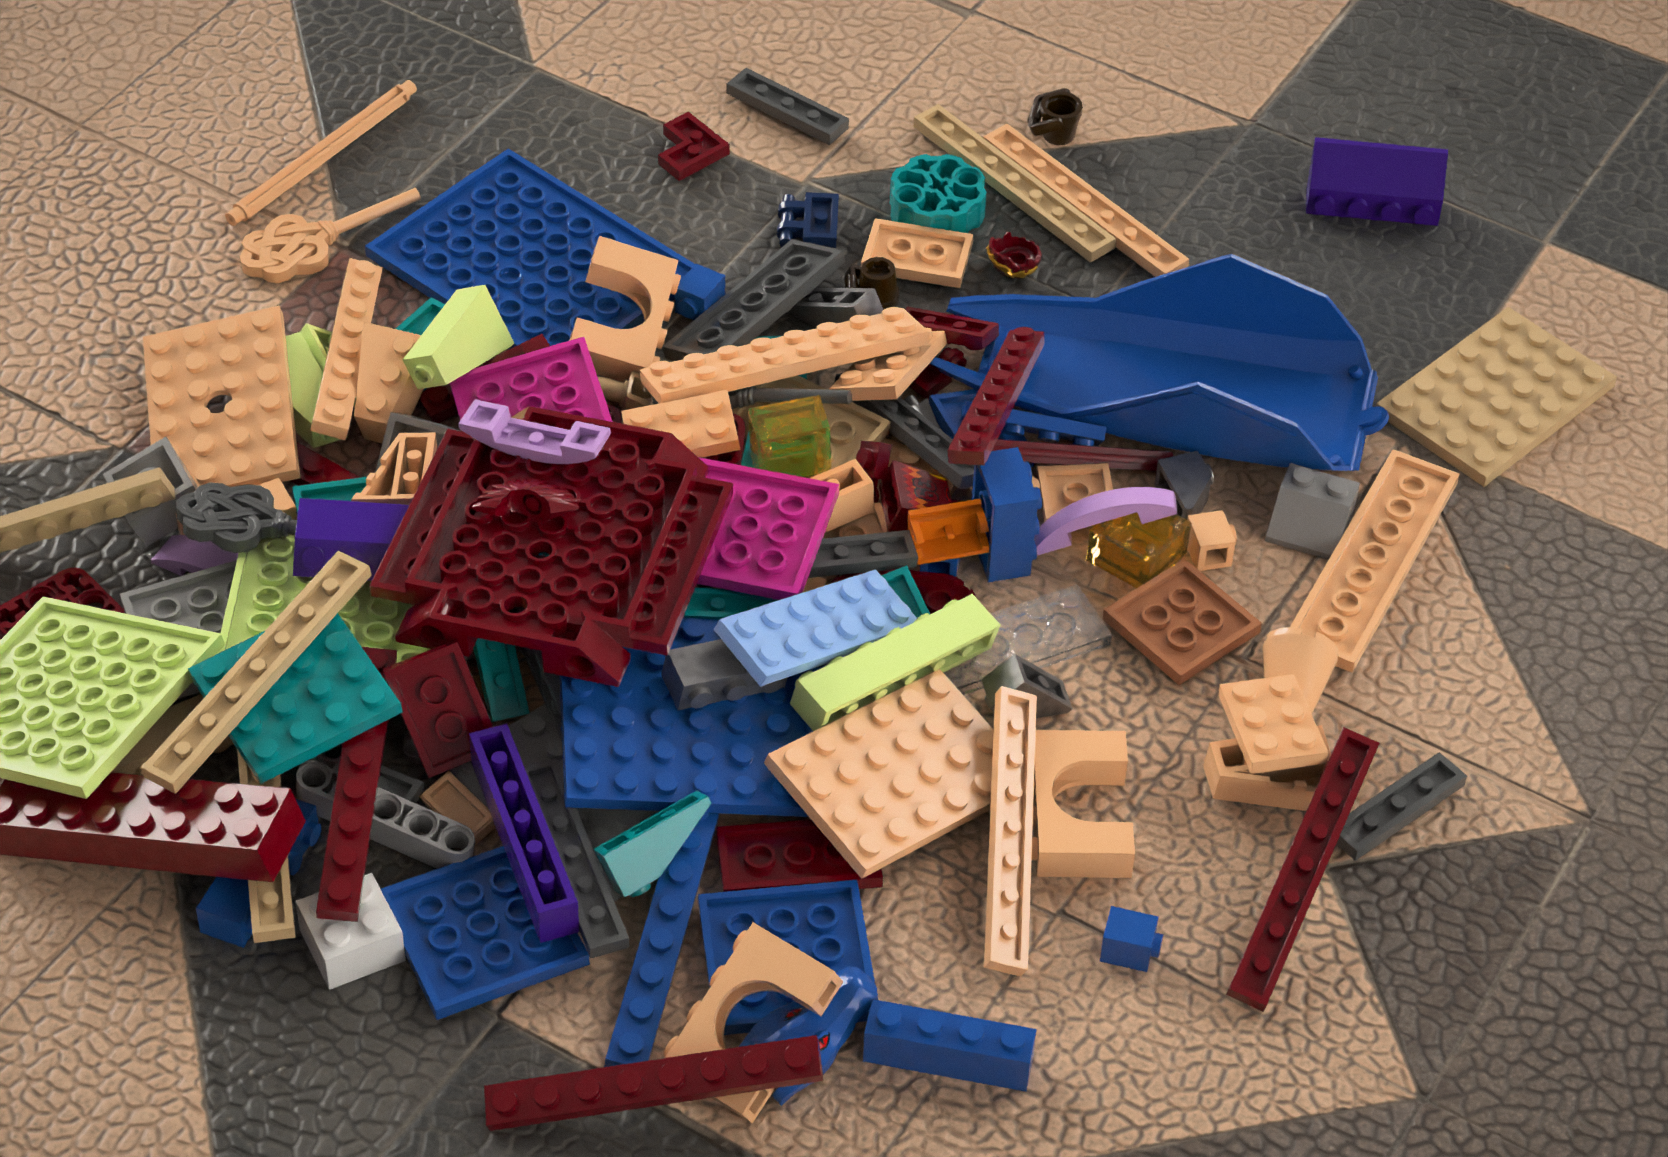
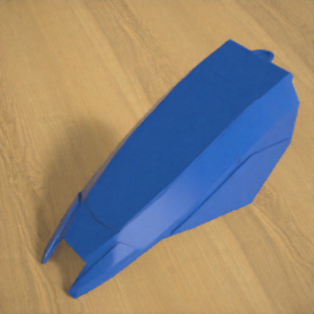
[929,254,1389,471]

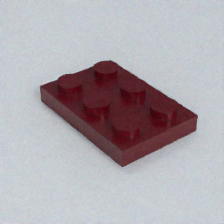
[383,639,493,778]

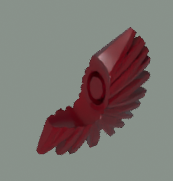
[472,478,579,519]

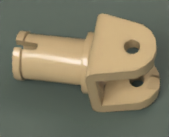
[597,371,651,415]

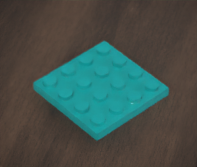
[188,613,403,784]

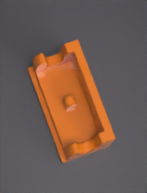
[908,498,990,565]

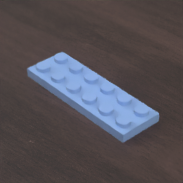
[714,569,917,687]

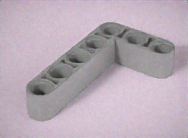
[296,743,475,869]

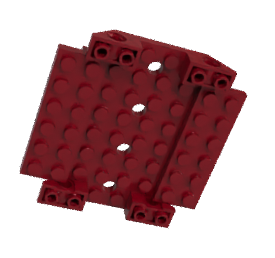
[369,406,733,687]

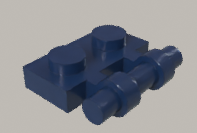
[777,192,839,248]

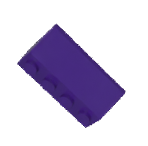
[1306,137,1448,226]
[293,498,409,581]

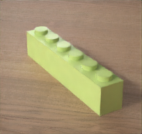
[790,594,1001,731]

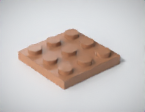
[1103,559,1262,685]

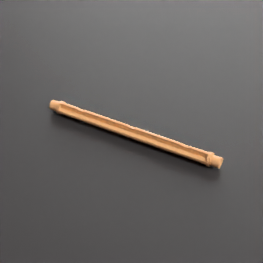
[225,80,417,226]

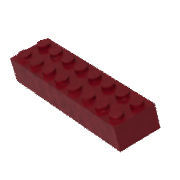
[0,772,306,882]

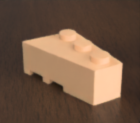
[354,322,424,443]
[351,432,437,505]
[1203,725,1331,811]

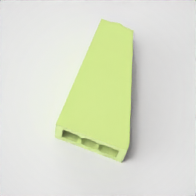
[403,285,514,389]
[286,332,347,448]

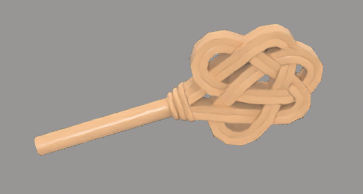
[240,188,421,283]

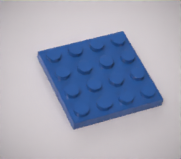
[381,846,590,1020]
[698,880,878,1035]

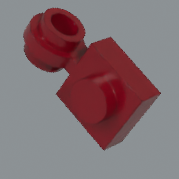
[909,347,967,400]
[856,441,892,503]

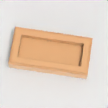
[419,770,496,845]

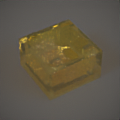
[748,395,831,478]
[1086,512,1192,589]

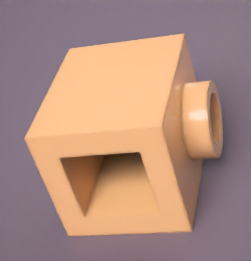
[1184,510,1237,571]

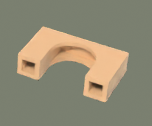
[569,236,681,383]
[1031,730,1135,878]
[664,922,843,1124]

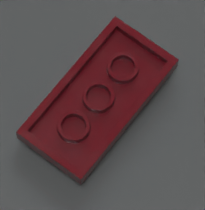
[716,820,883,892]

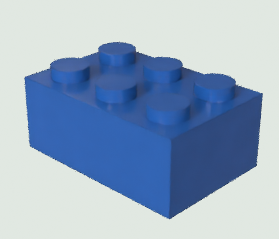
[972,447,1042,582]

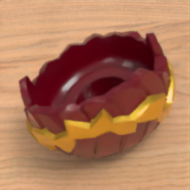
[987,231,1042,278]

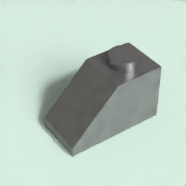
[1155,451,1214,535]
[981,654,1073,718]

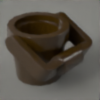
[1028,88,1083,145]
[844,257,900,310]

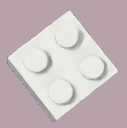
[296,873,406,990]

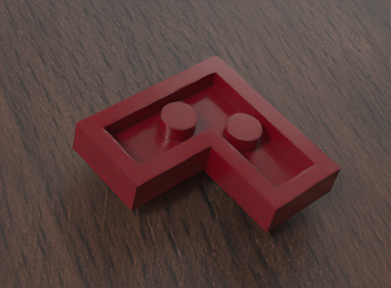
[658,111,730,181]

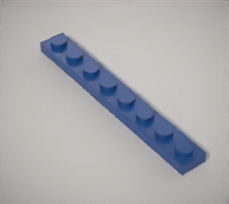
[604,812,720,1067]

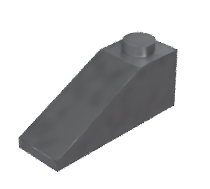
[787,287,883,328]

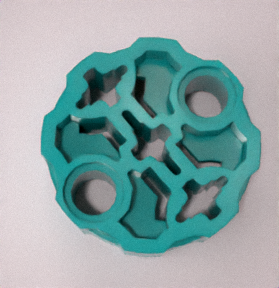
[889,154,987,233]

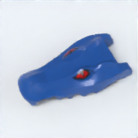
[739,966,878,1106]

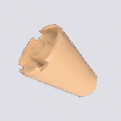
[1262,627,1338,714]

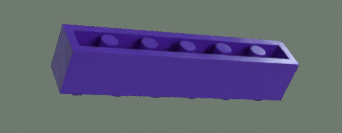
[469,724,579,943]

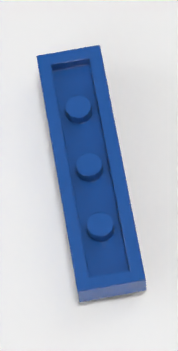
[960,400,1107,446]

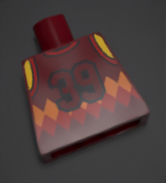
[879,460,961,532]

